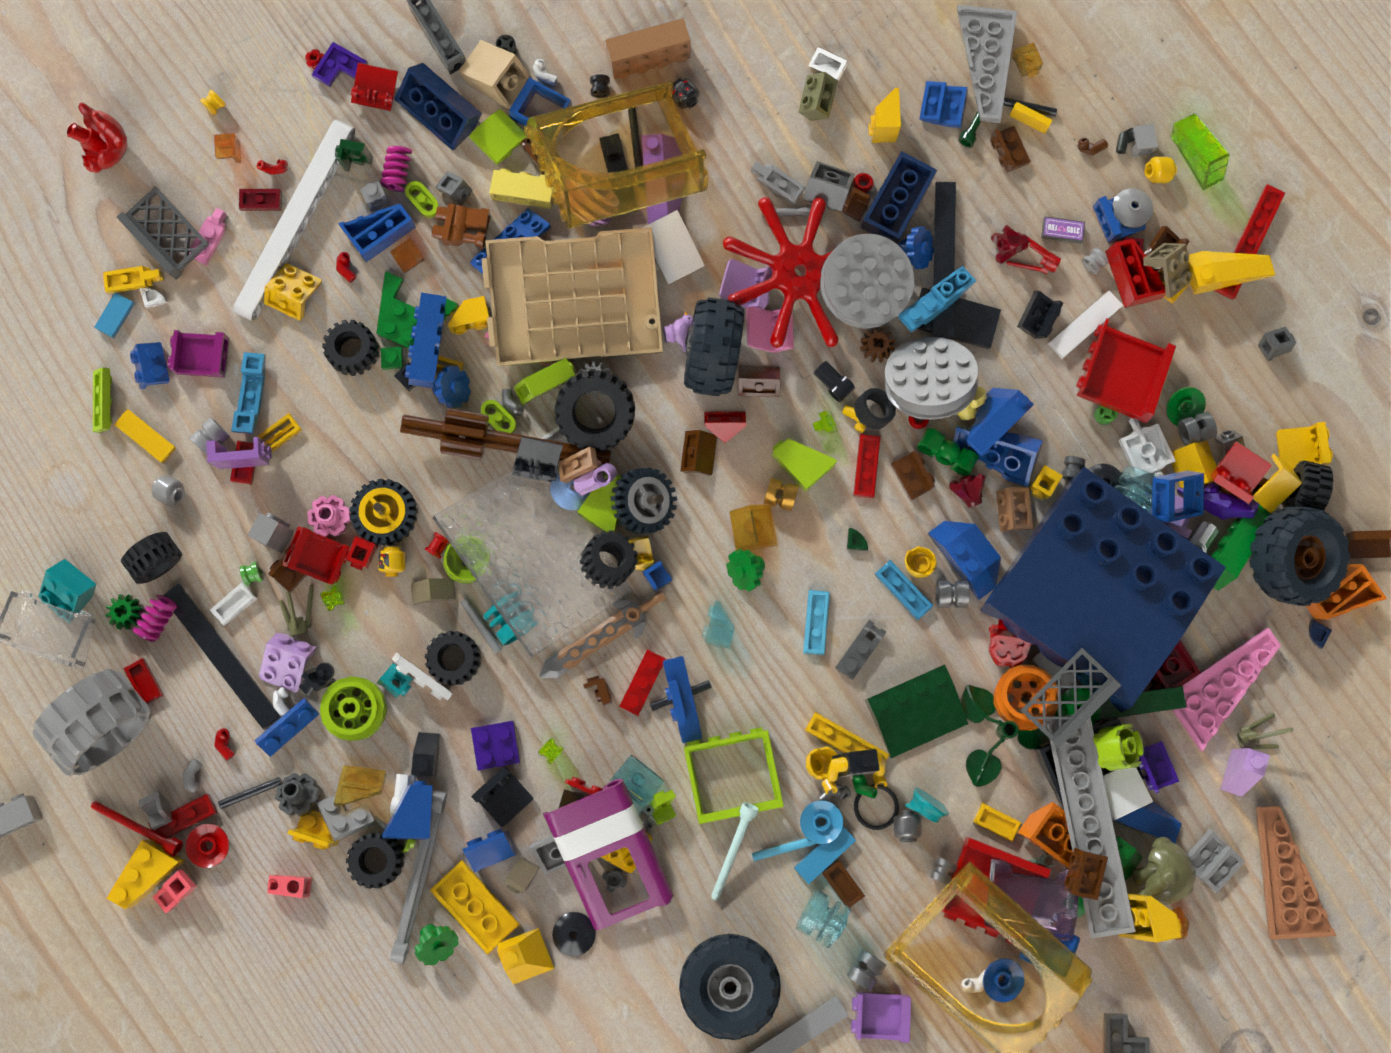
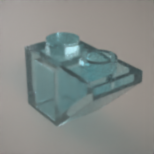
[702,601,735,650]

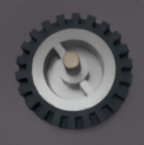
[611,468,677,534]

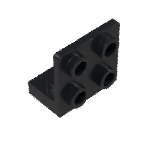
[471,767,534,827]

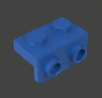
[130,342,170,389]

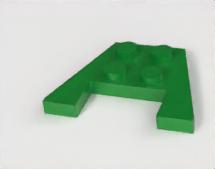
[376,271,459,349]

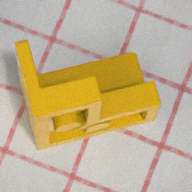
[1253,454,1302,513]

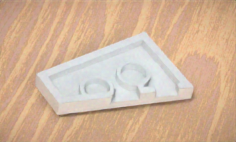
[392,652,453,700]

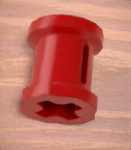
[424,532,451,559]

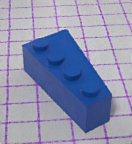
[405,292,447,389]

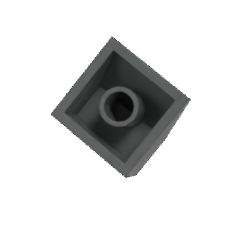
[803,161,855,211]

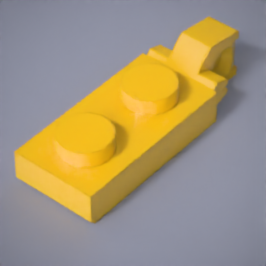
[103,266,164,294]

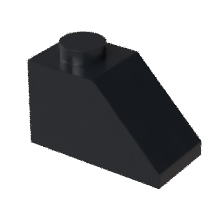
[411,732,440,777]

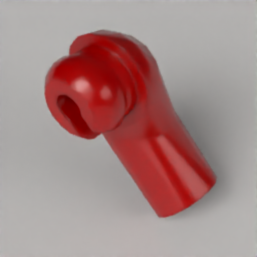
[256,159,288,175]
[336,252,357,283]
[214,728,235,761]

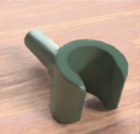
[1027,854,1054,867]

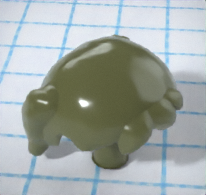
[1132,837,1196,905]

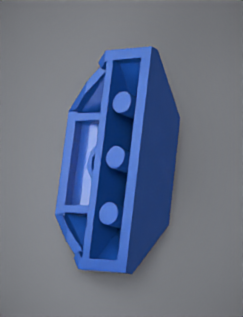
[928,521,1001,600]

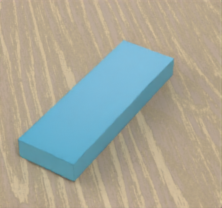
[803,590,830,655]

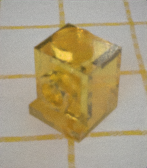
[1012,42,1044,78]

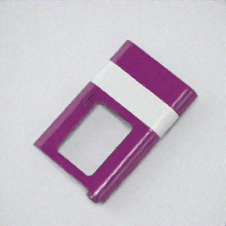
[543,779,674,930]

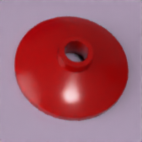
[185,824,229,868]

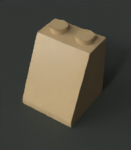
[458,40,532,110]

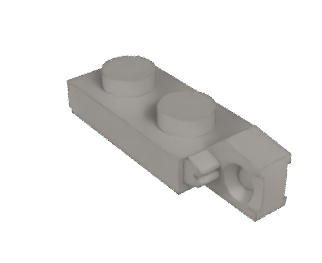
[751,161,806,205]

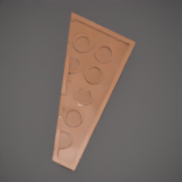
[1256,806,1336,940]

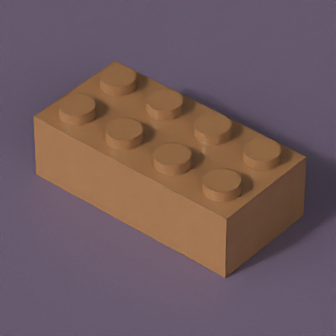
[605,18,690,79]

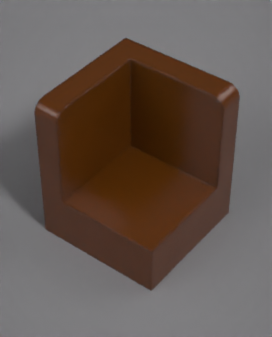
[842,187,871,222]

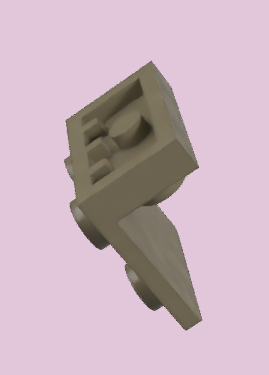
[1143,243,1191,298]

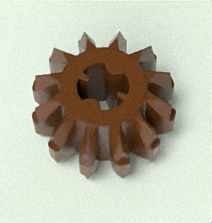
[860,328,895,363]

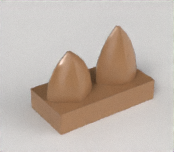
[558,447,602,483]

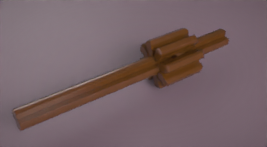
[400,409,611,465]

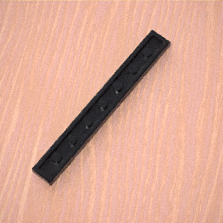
[932,182,956,339]
[163,583,280,729]

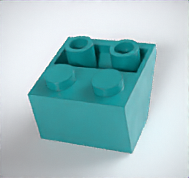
[38,558,97,623]

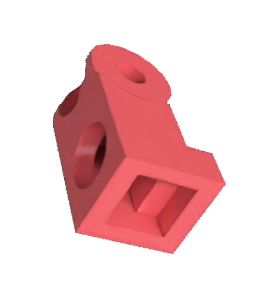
[267,875,312,898]

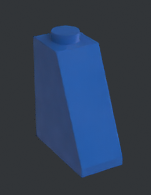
[382,781,433,840]

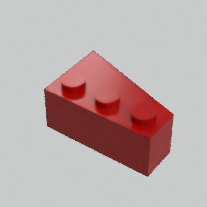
[1105,238,1166,308]

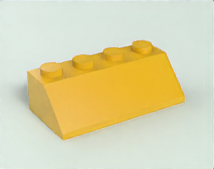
[1118,894,1182,943]

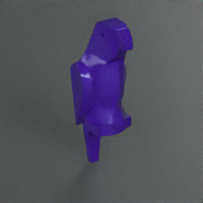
[1177,482,1259,520]

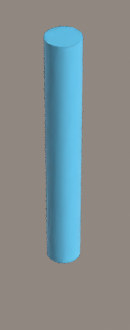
[752,838,816,861]

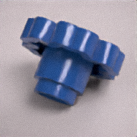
[898,227,934,269]
[432,366,471,409]

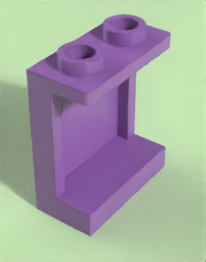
[206,437,272,469]
[851,992,911,1043]

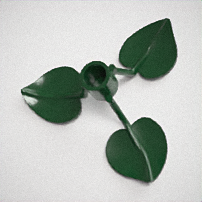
[961,685,1049,787]

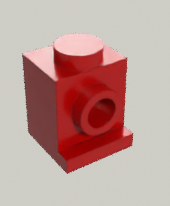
[346,536,379,571]

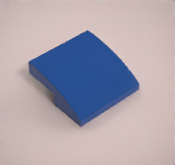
[919,81,968,128]

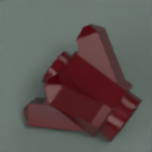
[991,225,1029,264]
[949,473,986,508]

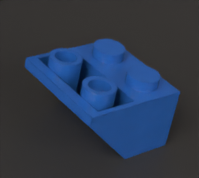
[462,829,517,872]

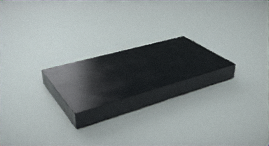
[917,287,1001,350]

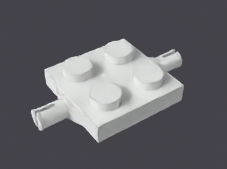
[1118,418,1175,478]

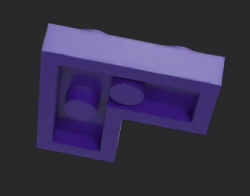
[311,42,368,87]

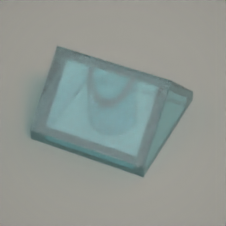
[610,754,665,808]

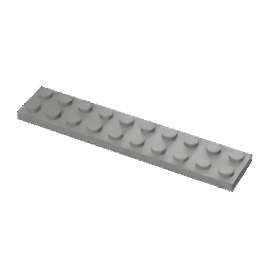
[1046,714,1135,938]

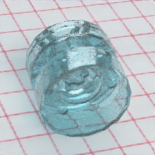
[1114,466,1156,513]
[796,889,851,948]

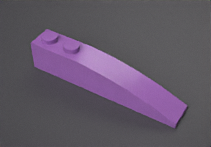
[641,134,685,260]

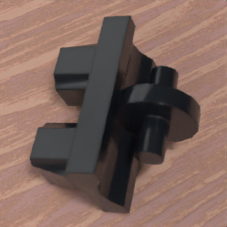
[299,662,336,695]

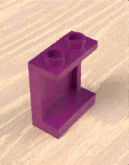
[168,330,229,378]

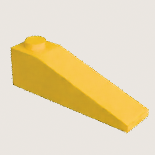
[1188,251,1275,295]

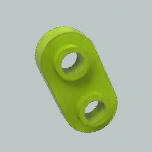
[405,181,439,218]
[481,400,517,434]

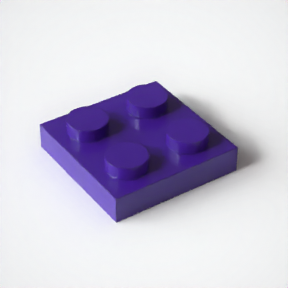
[471,721,520,771]

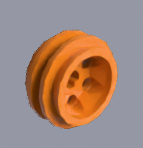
[994,665,1059,731]

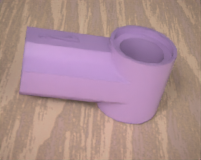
[573,463,617,496]

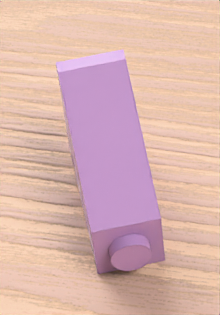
[1220,748,1270,797]

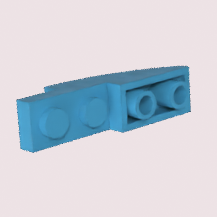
[898,266,976,332]

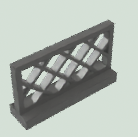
[117,186,210,280]
[1021,648,1122,748]

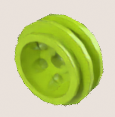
[320,676,387,741]

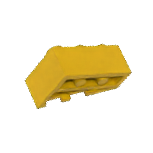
[106,839,186,909]

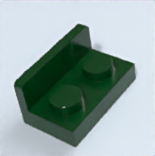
[335,139,373,172]

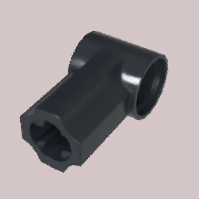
[813,361,855,403]

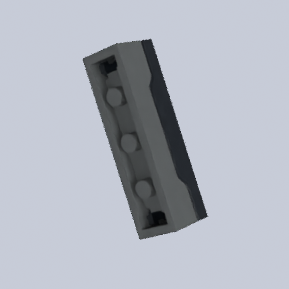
[407,0,466,75]

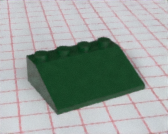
[865,664,968,759]

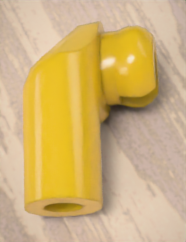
[842,405,867,433]

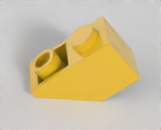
[448,296,490,335]

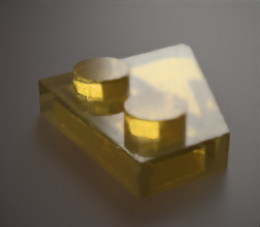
[334,765,386,807]

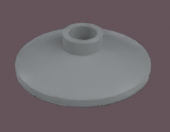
[1112,188,1153,228]

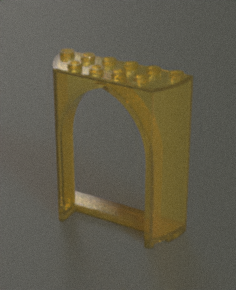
[523,81,708,229]
[883,862,1093,1053]

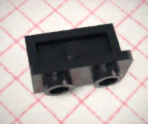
[1017,290,1063,339]

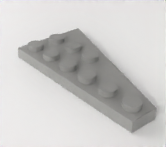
[957,5,1017,123]

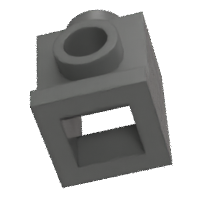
[1258,327,1297,361]

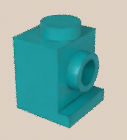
[377,663,413,698]

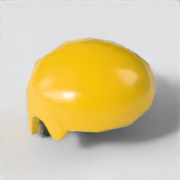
[904,546,937,578]
[806,747,838,780]

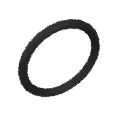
[854,784,899,830]

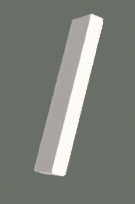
[1048,290,1123,359]

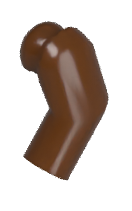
[1077,138,1108,156]

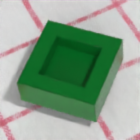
[380,347,403,370]

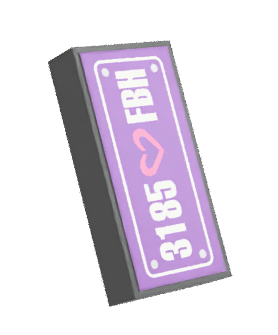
[1041,216,1085,243]

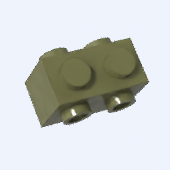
[798,72,838,121]

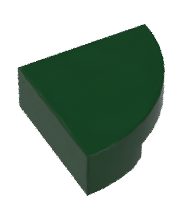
[847,528,868,551]

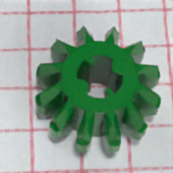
[105,594,143,630]

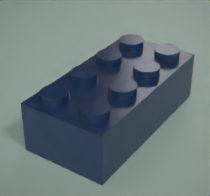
[860,151,937,245]

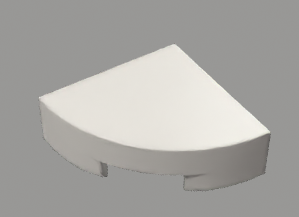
[140,287,167,309]

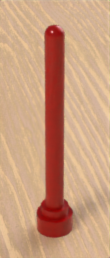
[91,801,183,857]

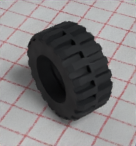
[554,369,635,451]

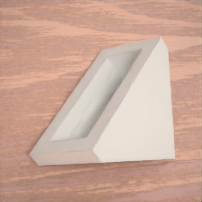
[808,47,849,81]

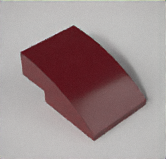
[1143,640,1201,691]

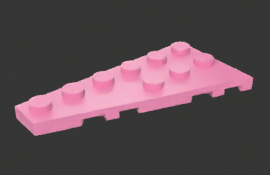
[1172,628,1281,751]

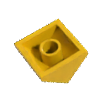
[1171,441,1217,489]

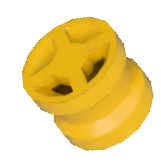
[199,90,226,116]

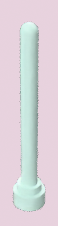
[711,802,759,901]

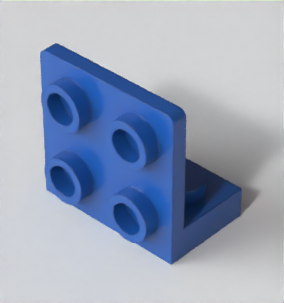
[1093,196,1146,243]

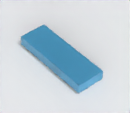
[874,560,933,621]
[794,826,856,884]

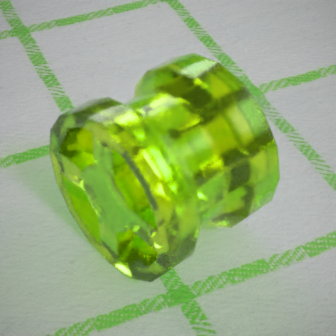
[320,585,345,611]
[538,738,564,764]

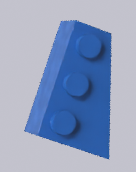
[338,204,416,263]

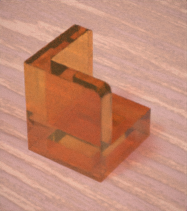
[214,133,241,163]
[390,238,425,273]

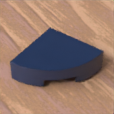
[1309,619,1332,649]

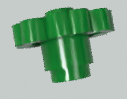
[726,549,765,591]
[414,924,459,966]

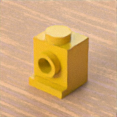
[1029,465,1063,500]

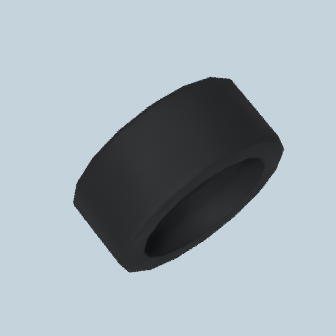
[854,388,896,430]

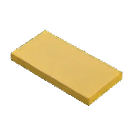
[430,860,520,955]

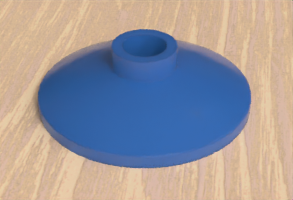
[983,958,1024,1002]

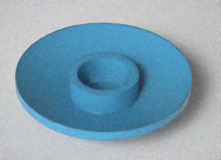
[800,800,843,844]

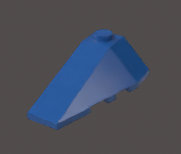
[1112,801,1182,843]

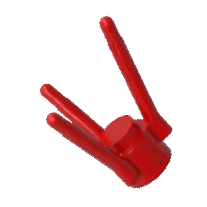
[1007,236,1061,275]

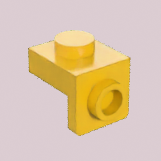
[628,535,654,570]

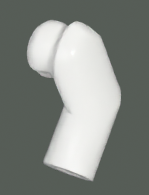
[533,59,558,86]
[273,687,289,717]
[961,970,985,993]

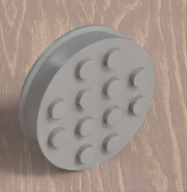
[820,234,914,328]
[885,337,978,420]

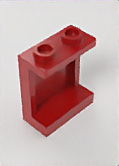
[282,526,349,585]

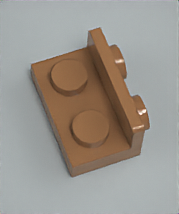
[996,487,1033,532]

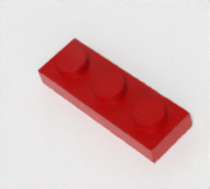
[619,649,666,716]

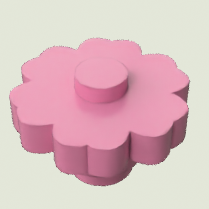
[307,495,351,537]

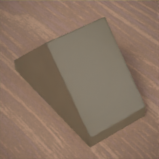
[411,578,455,605]

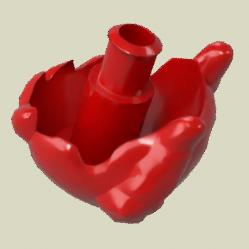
[67,102,128,173]

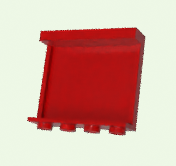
[1076,318,1176,424]
[939,837,1051,946]

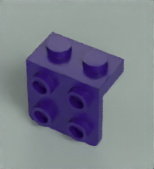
[1138,741,1180,794]

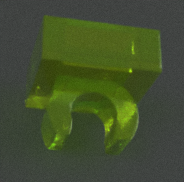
[812,410,838,434]

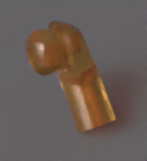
[1172,907,1189,941]

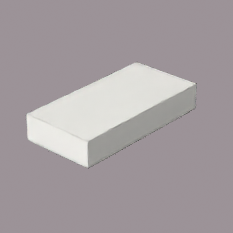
[210,582,257,626]

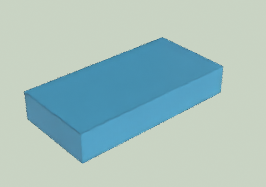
[94,292,135,338]

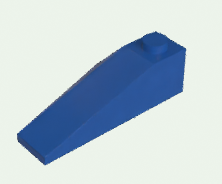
[966,388,1034,456]
[953,425,1043,487]

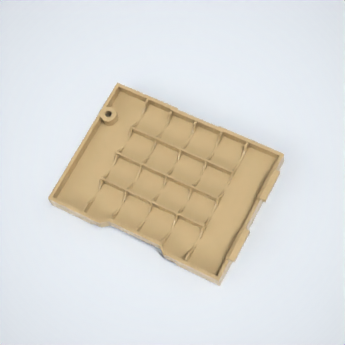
[482,227,663,367]

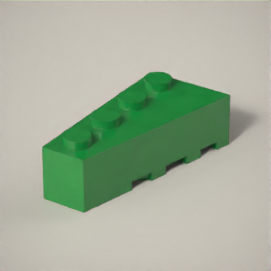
[1211,504,1273,591]

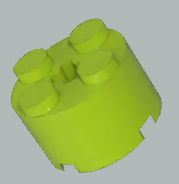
[1093,724,1144,771]

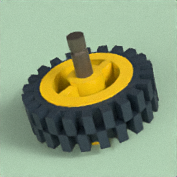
[349,479,418,546]

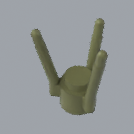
[279,585,313,636]
[1237,713,1293,750]

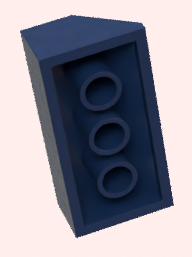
[394,63,482,151]

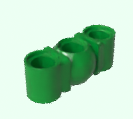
[917,428,979,476]

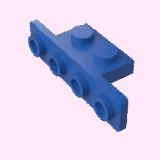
[663,656,702,743]

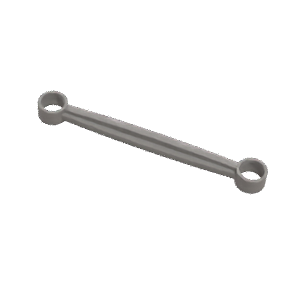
[390,789,447,965]

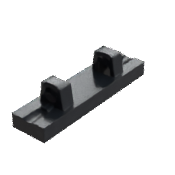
[599,133,638,216]

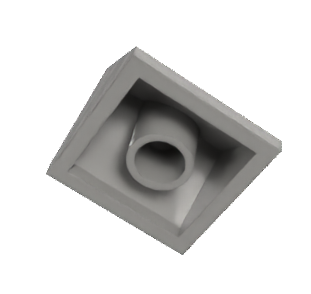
[529,836,566,875]

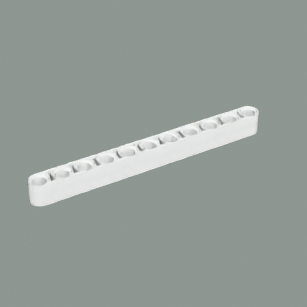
[233,119,356,321]

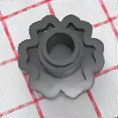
[275,773,321,817]

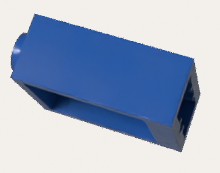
[509,77,574,141]
[1152,471,1204,522]

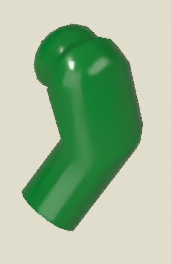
[852,774,878,799]

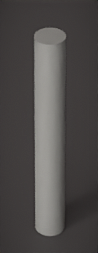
[762,207,811,218]
[460,598,502,654]

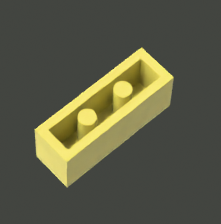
[489,169,556,209]

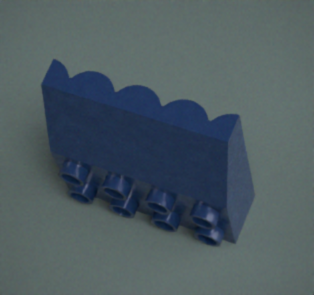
[980,467,1226,713]

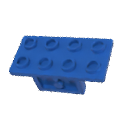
[470,208,551,275]

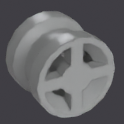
[1082,248,1108,274]

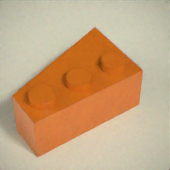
[1306,564,1387,620]

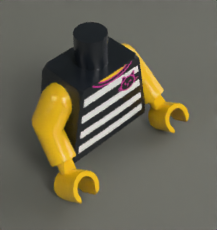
[822,749,887,794]

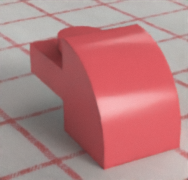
[152,869,197,913]

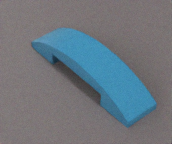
[231,352,265,434]

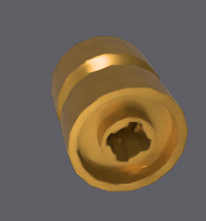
[763,477,799,512]

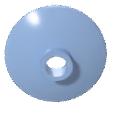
[550,473,590,511]

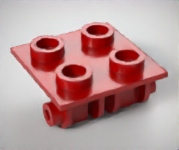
[351,63,398,112]

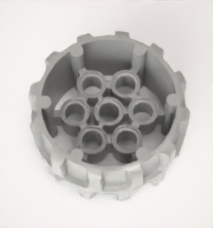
[33,669,151,776]

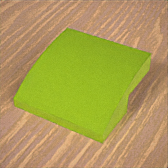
[469,109,528,165]

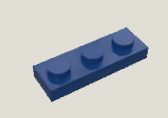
[255,698,320,757]

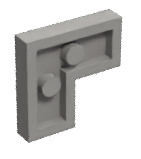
[317,794,375,842]

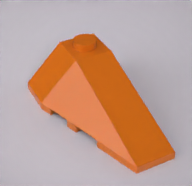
[1018,802,1073,870]

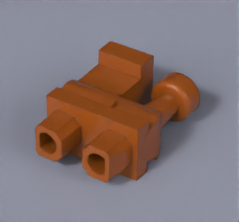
[432,203,491,249]

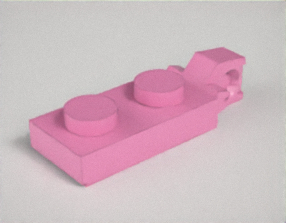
[189,208,227,266]

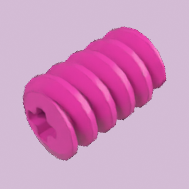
[380,146,412,192]
[133,595,177,642]

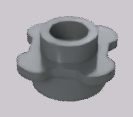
[602,867,627,892]

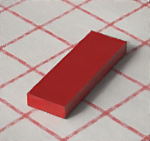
[853,434,881,498]
[148,794,218,838]

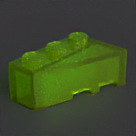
[1171,113,1230,190]

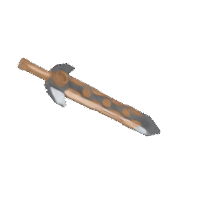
[539,591,666,678]

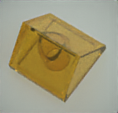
[729,505,777,551]

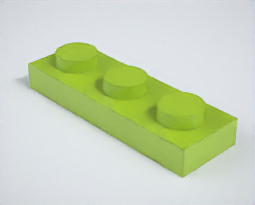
[92,367,112,433]

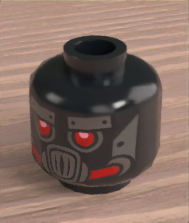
[670,78,699,109]

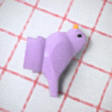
[663,312,693,352]

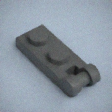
[835,620,886,680]

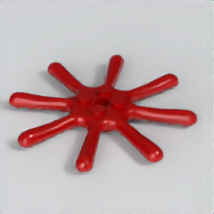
[723,197,839,348]

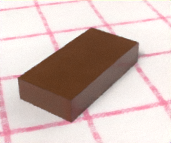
[822,860,865,909]

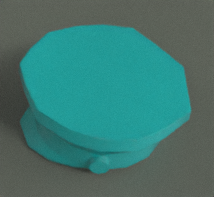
[905,787,949,823]

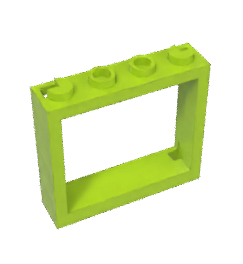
[684,727,784,824]

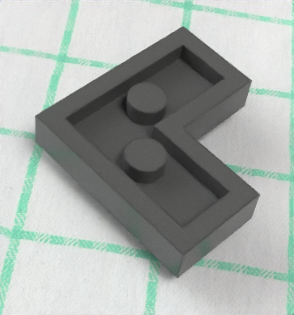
[1104,1013,1150,1053]

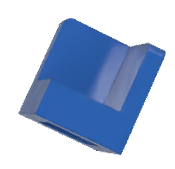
[643,561,672,592]

